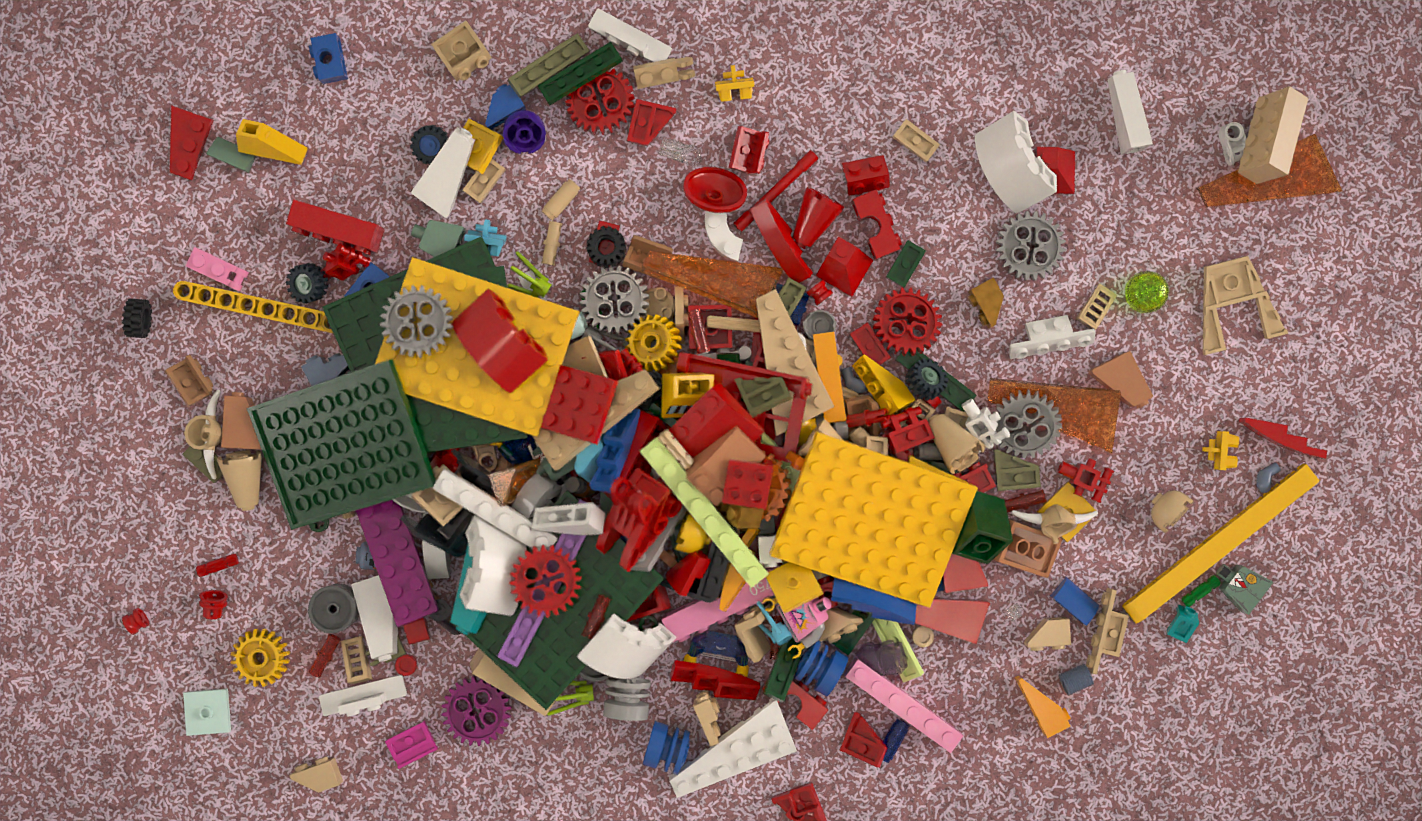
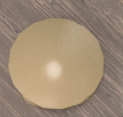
[640,287,675,321]

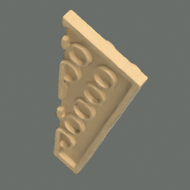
[756,289,835,436]
[532,370,660,471]

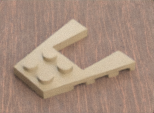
[1203,256,1288,355]

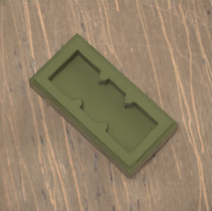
[779,277,807,317]

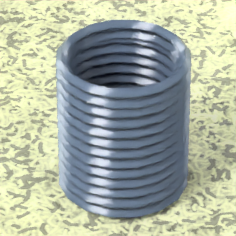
[1059,664,1094,696]

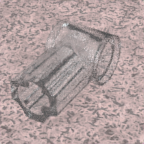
[658,137,702,168]

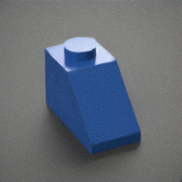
[485,84,527,130]

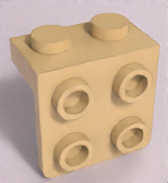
[735,603,774,663]

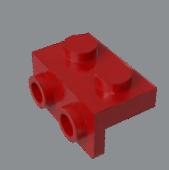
[728,126,769,175]
[842,155,890,196]
[953,462,996,493]

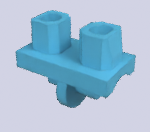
[464,219,507,256]

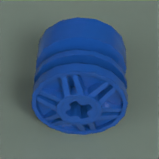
[794,640,849,697]
[642,721,690,775]

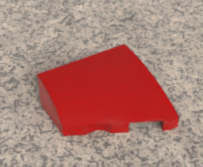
[665,550,711,596]
[771,782,827,821]

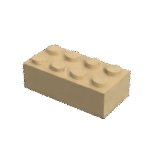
[1238,86,1308,184]

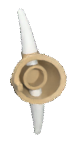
[184,390,222,479]
[1011,504,1098,544]

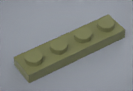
[507,33,590,98]

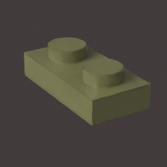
[182,446,223,483]

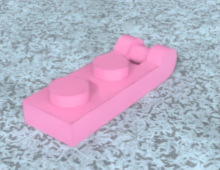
[186,247,249,291]

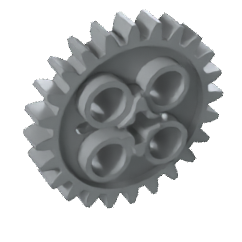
[995,211,1066,281]
[580,265,649,335]
[380,285,454,358]
[993,390,1062,458]

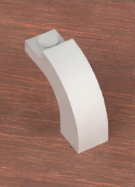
[422,513,451,579]

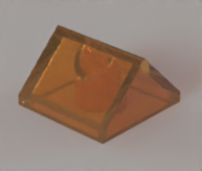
[488,458,541,507]

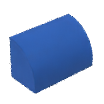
[1050,577,1099,626]

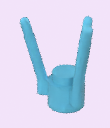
[757,601,793,645]

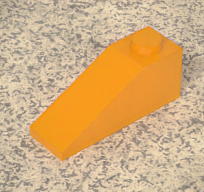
[1015,676,1071,738]

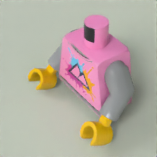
[762,596,831,658]

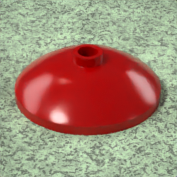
[683,167,747,213]

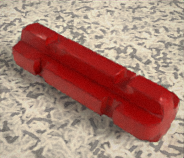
[196,554,239,577]

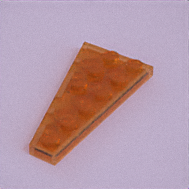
[1197,133,1342,208]
[641,251,784,318]
[987,378,1121,454]

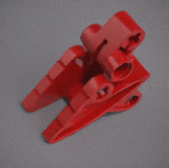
[596,468,682,572]

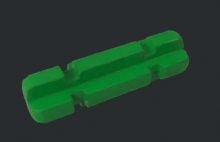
[1181,575,1221,607]

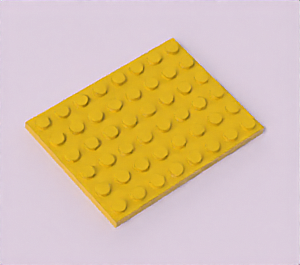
[375,257,580,437]
[769,431,978,608]

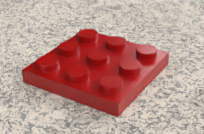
[540,365,618,445]

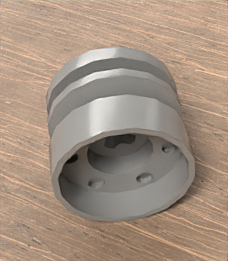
[603,677,651,721]

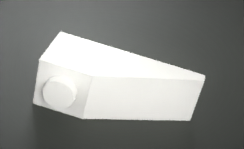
[532,503,605,535]

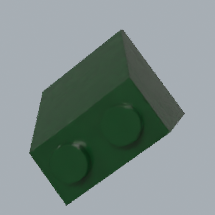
[952,491,1013,564]

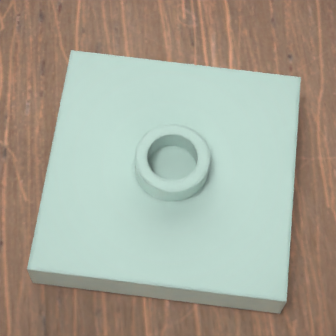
[183,688,231,736]

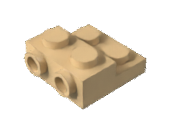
[431,21,492,82]
[411,464,463,527]
[693,690,721,746]

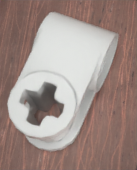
[1218,122,1246,166]

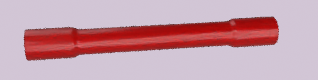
[733,150,819,232]

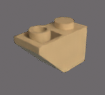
[819,608,863,643]
[1024,617,1071,651]
[289,756,343,793]

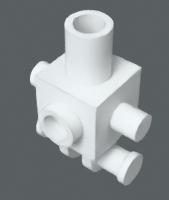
[962,399,1010,453]

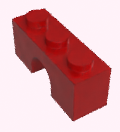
[851,189,902,261]
[761,679,828,730]

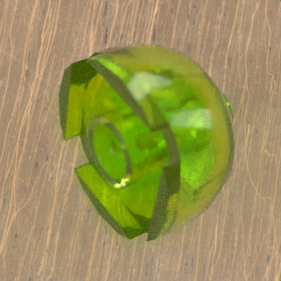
[1125,271,1169,313]

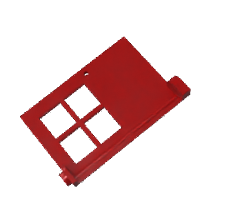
[677,352,813,463]

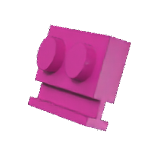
[385,720,438,769]

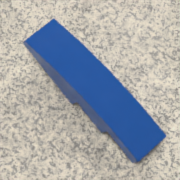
[590,408,641,493]
[831,578,917,625]

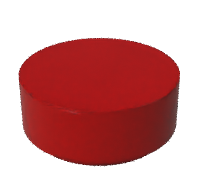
[395,654,417,676]

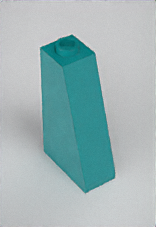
[451,544,488,635]

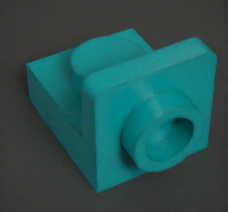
[1167,605,1199,643]

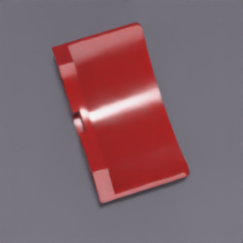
[451,288,548,393]

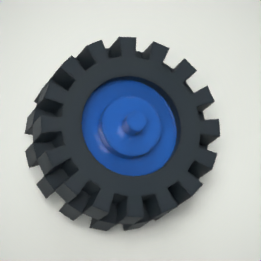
[410,125,449,165]

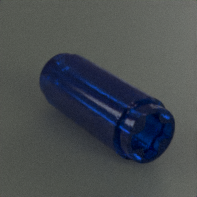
[883,718,910,763]

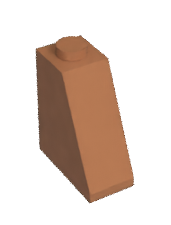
[1087,351,1154,409]
[221,392,262,450]

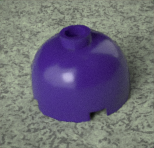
[503,110,546,154]

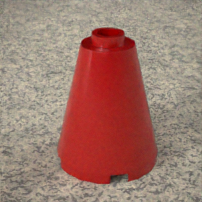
[792,187,845,249]

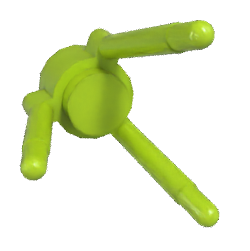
[507,251,552,298]
[547,680,594,716]

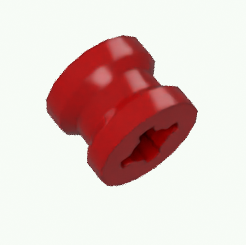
[806,280,833,306]
[122,608,150,635]

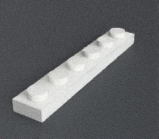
[432,468,558,551]

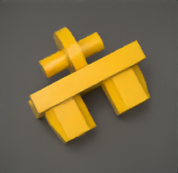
[715,65,755,102]
[1202,431,1239,470]

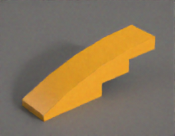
[813,332,846,423]
[719,528,761,612]

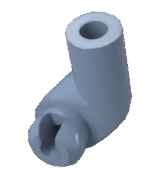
[841,367,868,393]
[1256,462,1281,493]

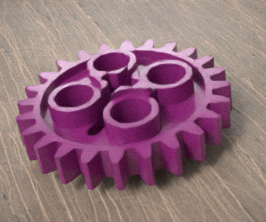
[441,675,512,746]

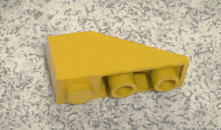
[236,119,308,165]
[852,354,915,415]

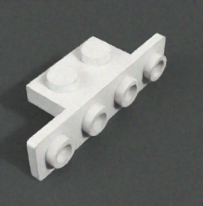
[588,9,672,62]
[1009,315,1095,359]
[319,675,407,717]

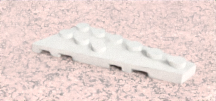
[669,698,797,798]

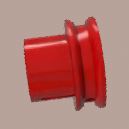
[199,590,228,620]

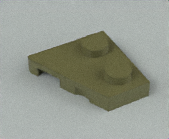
[735,377,792,417]
[993,450,1041,491]

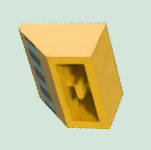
[662,373,714,418]

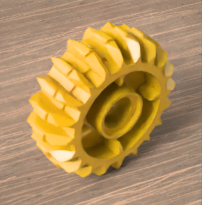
[625,314,682,372]
[230,628,290,687]

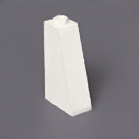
[1108,70,1153,155]
[411,127,475,218]
[351,575,398,662]

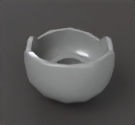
[803,310,836,341]

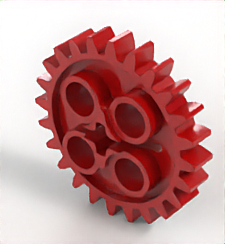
[565,68,635,135]
[872,287,943,356]
[509,545,582,617]

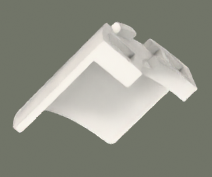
[975,111,1057,213]
[460,515,526,616]
[578,614,677,679]

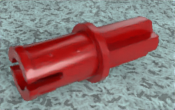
[846,408,890,427]

